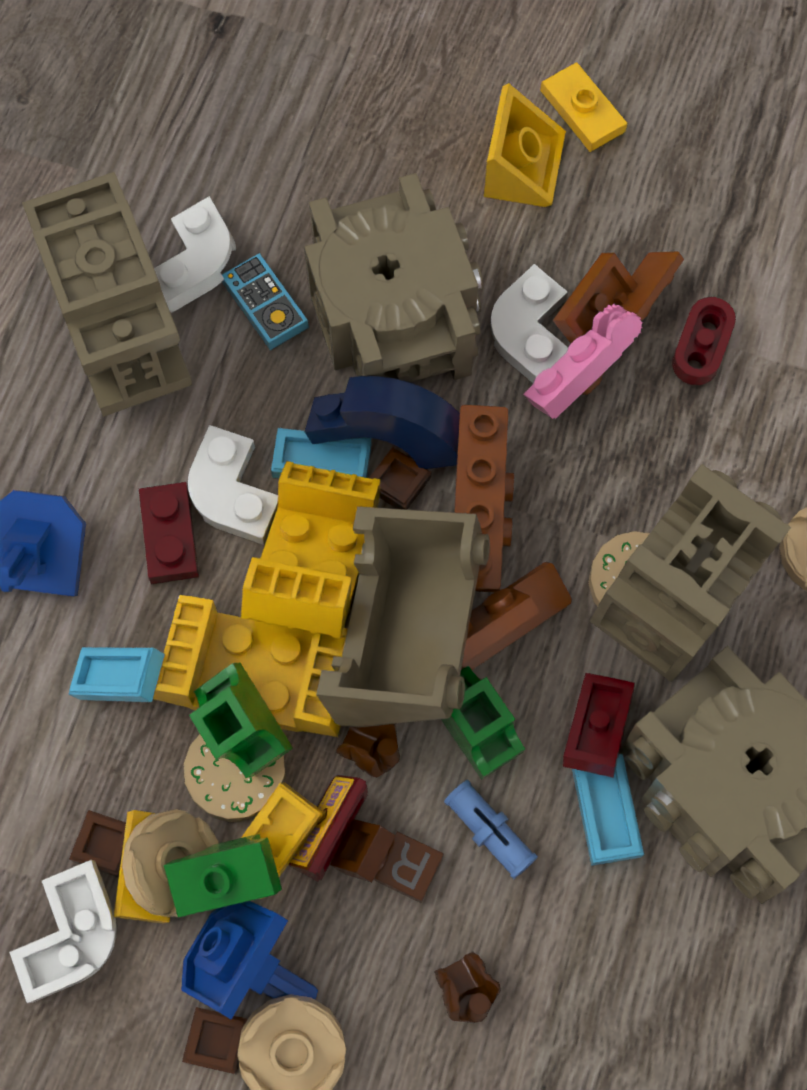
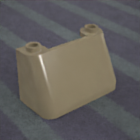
[316,507,490,727]

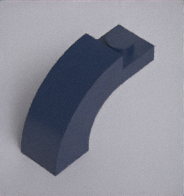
[304,376,460,469]

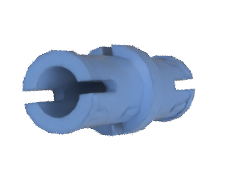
[444,780,538,879]

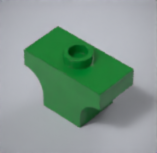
[189,663,293,778]
[441,665,525,780]
[164,834,282,917]

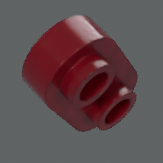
[672,297,736,385]

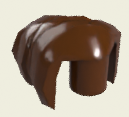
[336,724,400,778]
[434,951,501,1023]

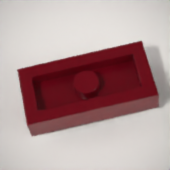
[139,482,199,584]
[563,673,635,778]

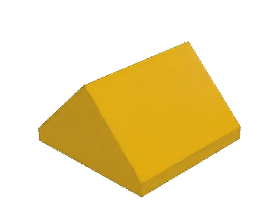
[484,83,566,207]

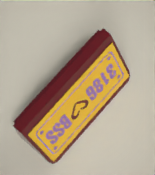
[288,775,368,882]

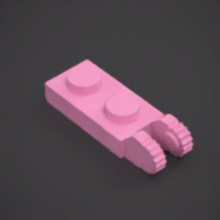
[523,304,643,419]

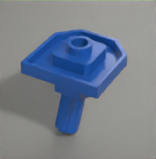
[0,490,86,597]
[181,901,318,1019]

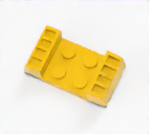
[241,461,381,639]
[153,595,348,737]

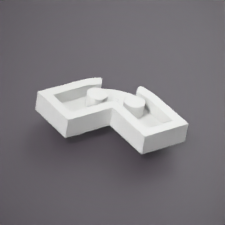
[154,196,236,313]
[491,264,568,383]
[188,425,278,545]
[9,860,117,1003]

